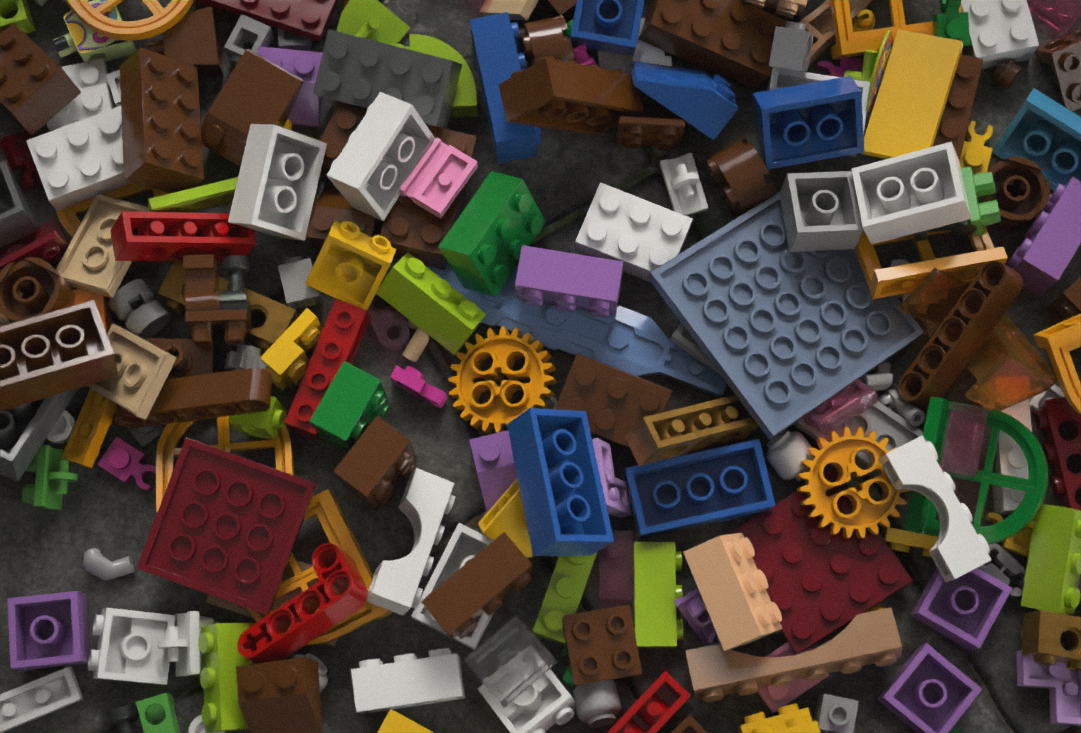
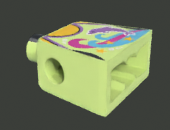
[53,0,137,62]

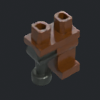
[183,254,252,346]

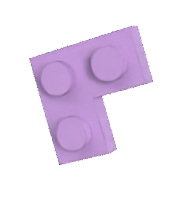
[592,438,632,518]
[1016,650,1081,726]

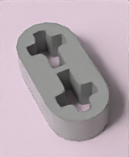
[977,543,1026,598]

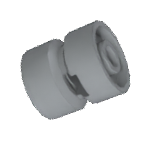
[108,279,172,340]

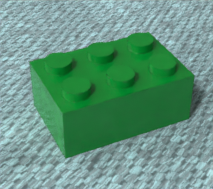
[438,171,546,297]
[309,361,390,453]

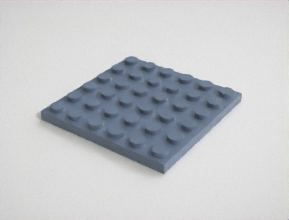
[647,192,925,440]

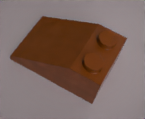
[201,49,304,167]

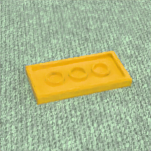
[861,29,963,159]

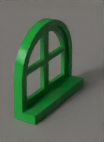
[904,396,1048,544]

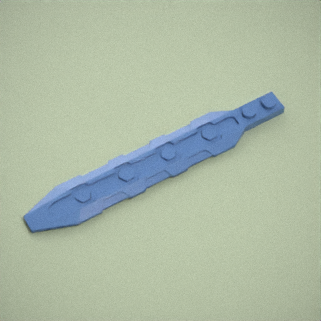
[384,258,727,398]

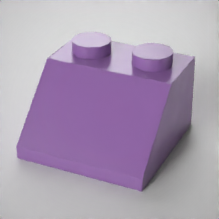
[257,46,323,128]

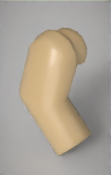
[402,320,430,362]

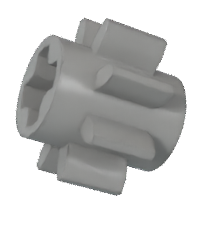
[224,345,266,371]

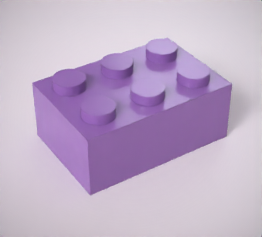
[1007,177,1081,297]
[515,245,623,318]

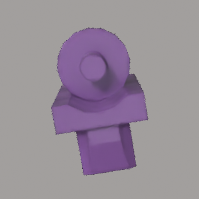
[674,587,721,646]

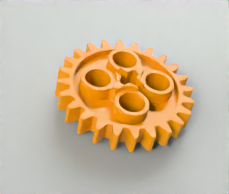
[448,326,557,434]
[797,427,910,539]

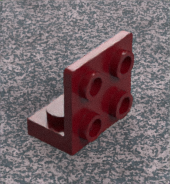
[0,218,70,271]

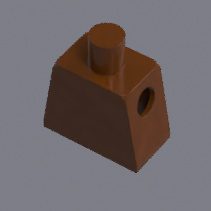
[145,7,224,77]

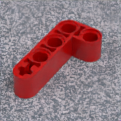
[237,543,368,664]

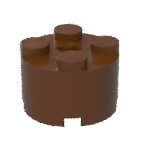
[518,16,575,68]
[706,136,777,214]
[978,156,1050,231]
[0,257,74,323]

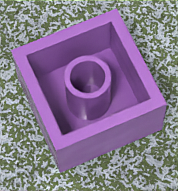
[910,567,1012,651]
[7,591,90,671]
[876,643,982,733]

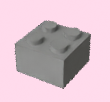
[779,171,864,252]

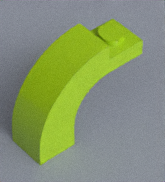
[389,34,478,118]

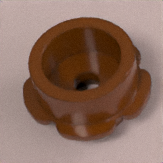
[993,59,1022,90]

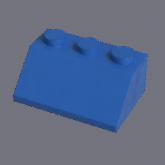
[753,76,864,170]

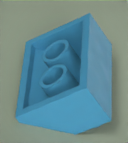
[992,88,1081,191]

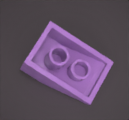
[469,430,517,512]

